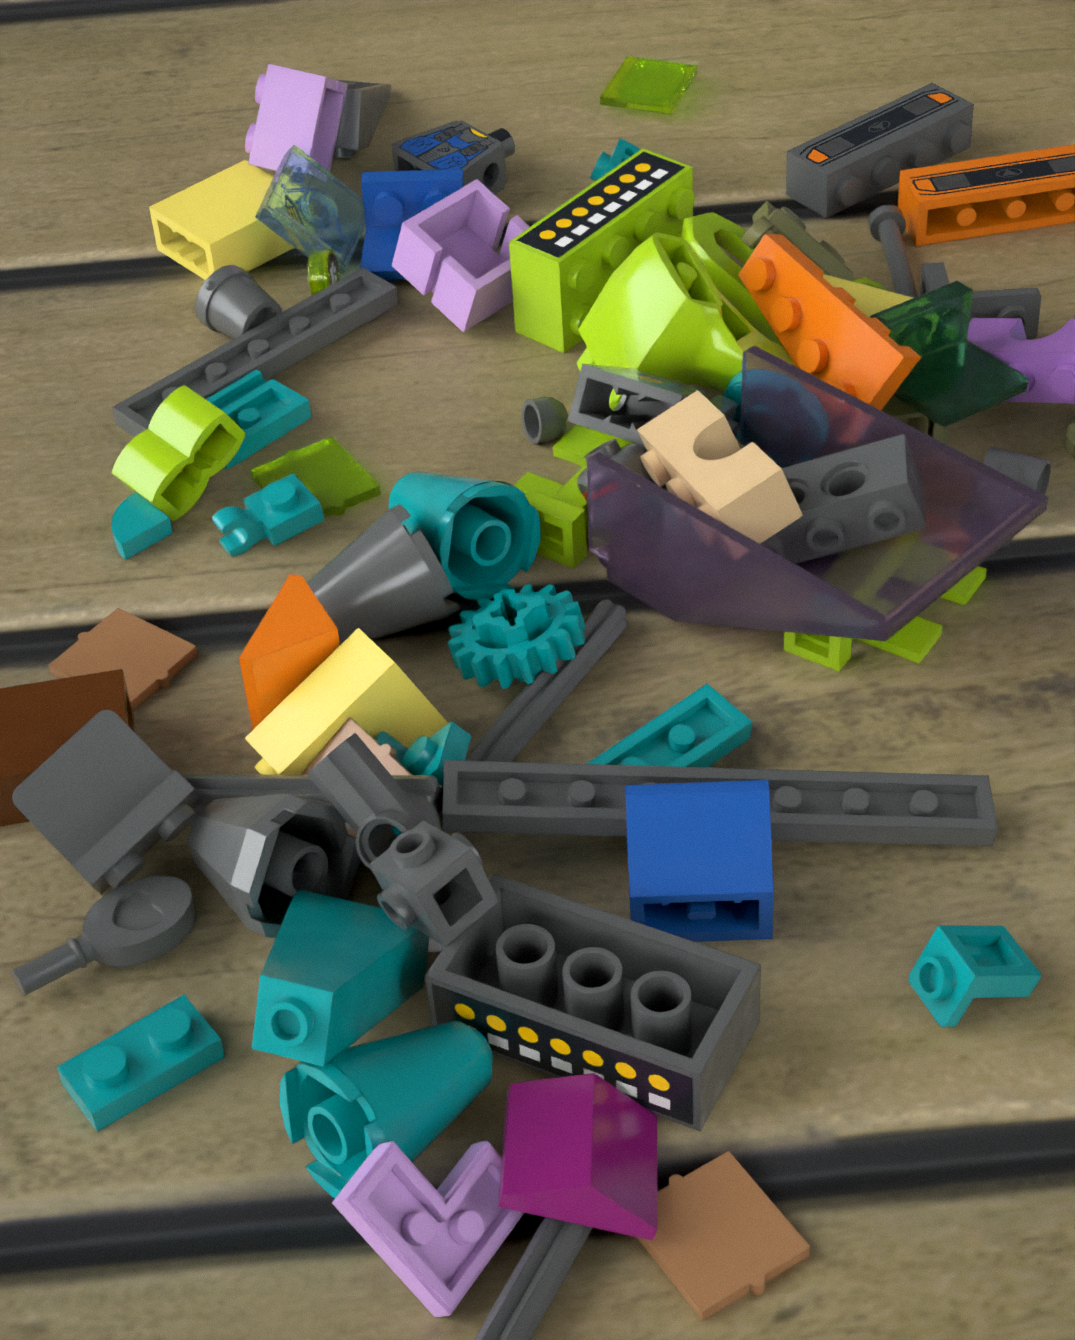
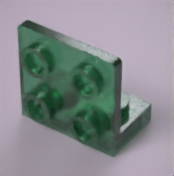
[870,281,1029,426]

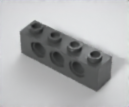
[666,434,927,592]

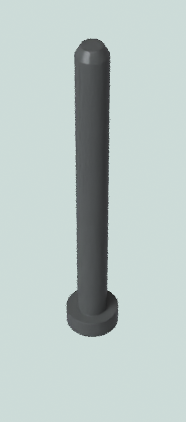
[868,205,919,299]

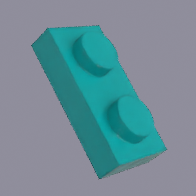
[57,994,225,1132]

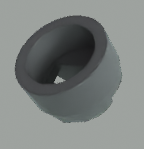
[522,397,568,444]

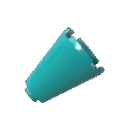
[389,471,541,600]
[279,1021,493,1198]

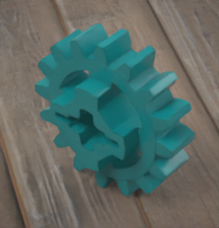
[447,584,586,688]

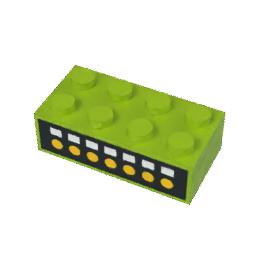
[509,148,695,353]

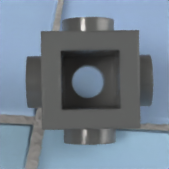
[369,820,499,947]

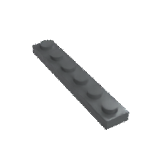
[112,267,399,437]

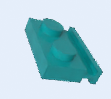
[206,369,312,470]

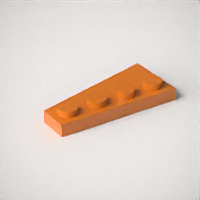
[738,234,921,440]

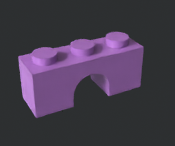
[940,318,1075,404]

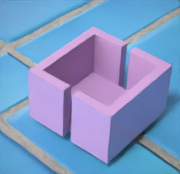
[245,64,348,181]
[392,179,530,333]

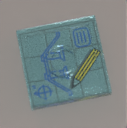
[255,145,366,278]

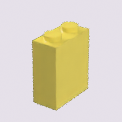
[149,160,312,280]

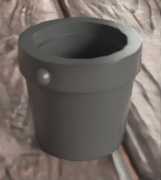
[195,265,282,339]

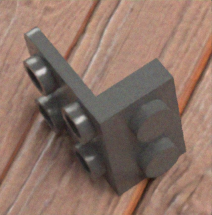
[12,710,201,895]

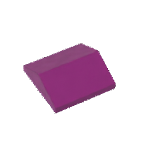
[498,1073,657,1241]

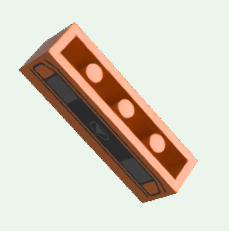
[898,144,1075,246]

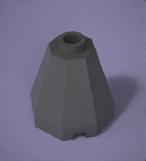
[187,794,361,938]

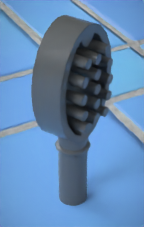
[12,875,196,996]

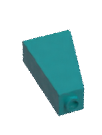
[252,890,430,1067]

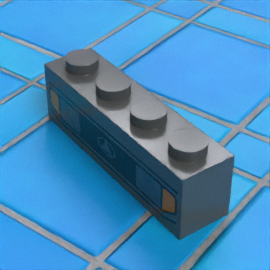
[786,83,974,218]

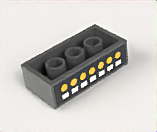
[425,874,761,1132]

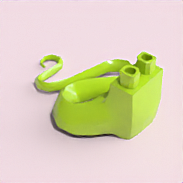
[576,212,887,409]

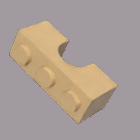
[637,390,803,557]

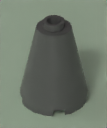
[307,504,459,645]

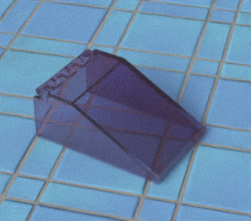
[587,346,1048,641]

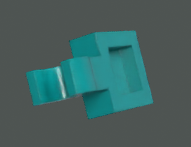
[212,473,325,557]

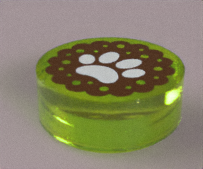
[308,249,341,295]

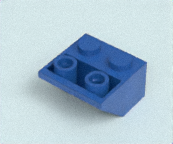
[625,780,774,942]

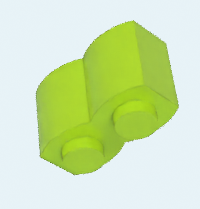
[111,385,246,521]

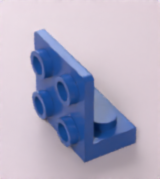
[360,169,465,282]

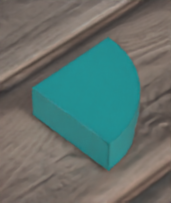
[111,492,173,560]

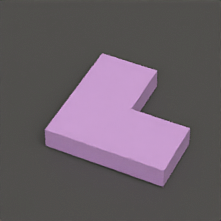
[332,1141,524,1317]

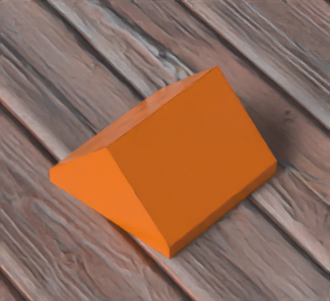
[239,574,340,752]

